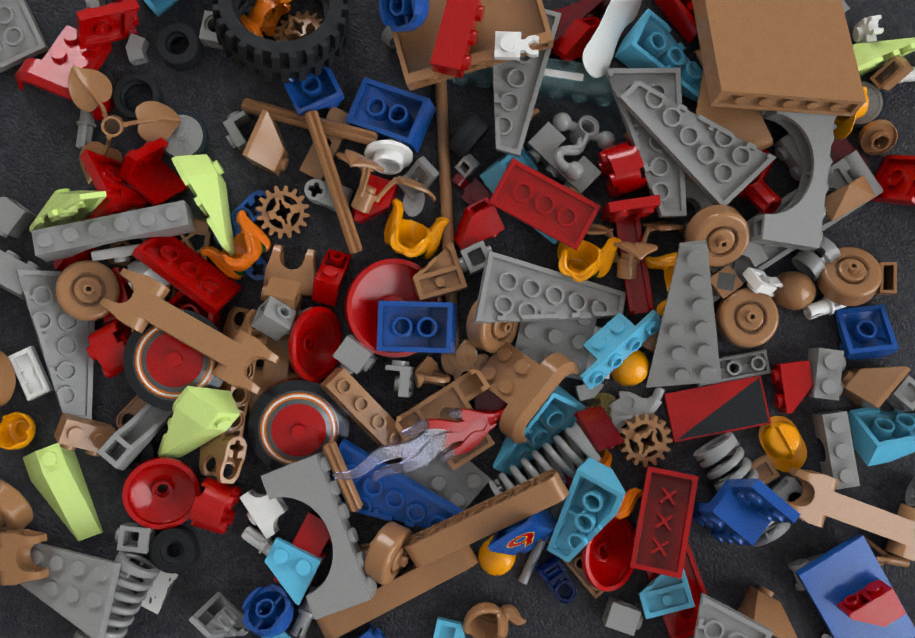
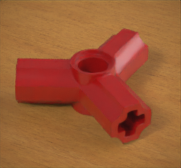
[736,150,782,214]

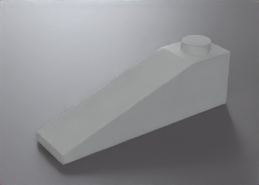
[189,591,249,638]

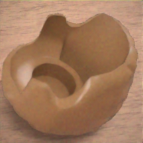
[771,271,816,310]

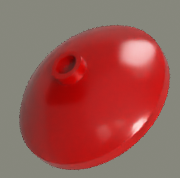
[288,306,343,381]
[122,457,201,530]
[581,517,636,592]

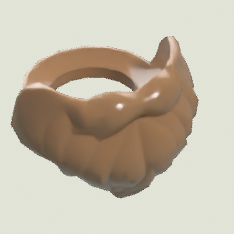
[413,356,451,388]

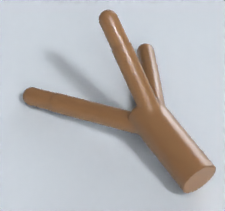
[863,535,910,567]

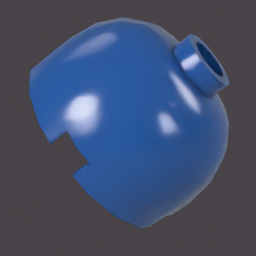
[379,0,429,32]
[242,584,294,638]

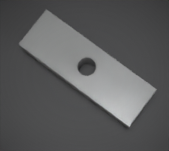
[696,349,771,387]

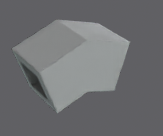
[126,33,150,66]
[455,154,480,178]
[741,240,768,267]
[574,383,604,401]

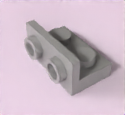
[385,360,415,397]

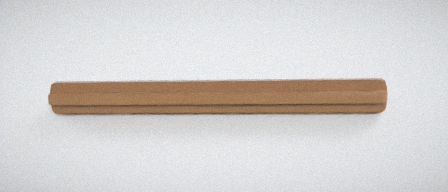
[241,98,378,145]
[305,110,362,254]

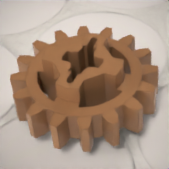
[274,11,323,41]
[256,185,310,239]
[618,412,673,467]

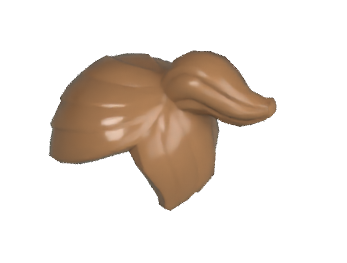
[463,602,526,638]

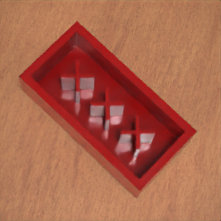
[630,466,699,579]

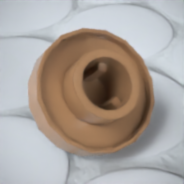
[858,119,898,155]

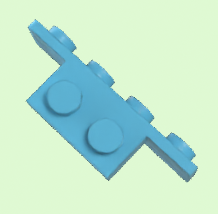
[580,310,661,390]

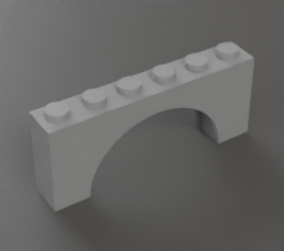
[751,110,837,251]
[260,451,377,620]

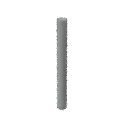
[518,498,566,585]

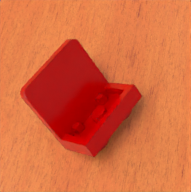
[119,137,187,206]

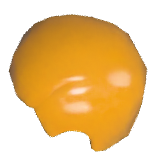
[610,349,650,386]
[0,412,36,450]
[478,535,516,576]

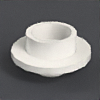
[364,139,413,175]

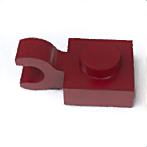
[451,173,493,206]

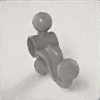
[553,112,615,181]

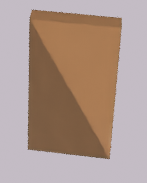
[824,175,876,222]

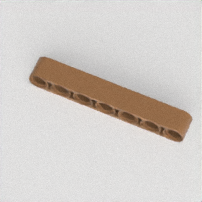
[403,469,569,567]
[316,545,478,638]

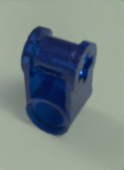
[535,554,577,604]

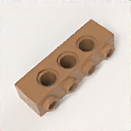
[319,368,412,457]

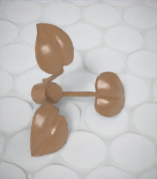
[68,66,181,185]
[336,149,436,214]
[586,221,685,279]

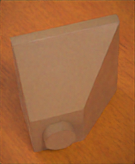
[242,109,289,176]
[841,366,911,408]
[738,585,797,638]

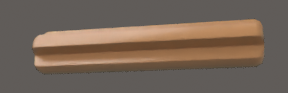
[323,441,363,512]

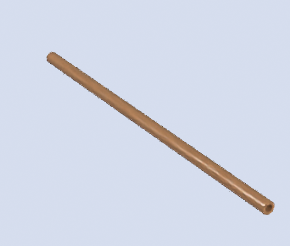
[435,80,459,350]

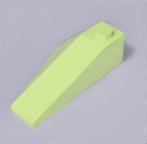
[852,37,915,76]
[171,154,235,256]
[29,188,107,232]
[158,386,240,458]
[23,443,103,542]

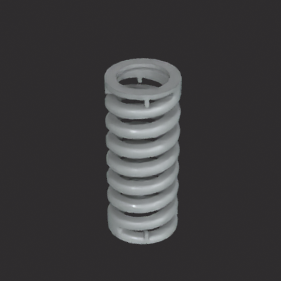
[488,422,602,496]
[694,432,791,547]
[73,551,160,638]

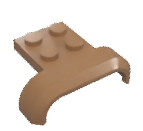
[480,341,579,444]
[395,369,495,471]

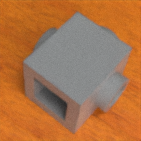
[458,240,493,276]
[251,296,296,341]

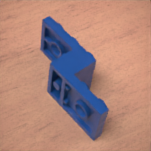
[692,478,801,546]

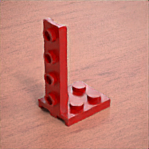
[76,0,140,49]
[53,149,147,271]
[870,154,915,206]
[600,195,661,315]

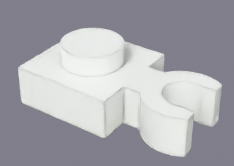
[853,15,884,44]
[494,31,539,60]

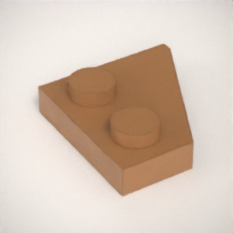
[412,243,467,302]

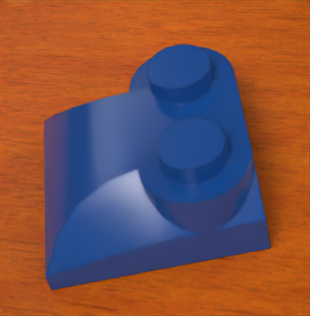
[283,65,345,116]
[834,304,899,361]

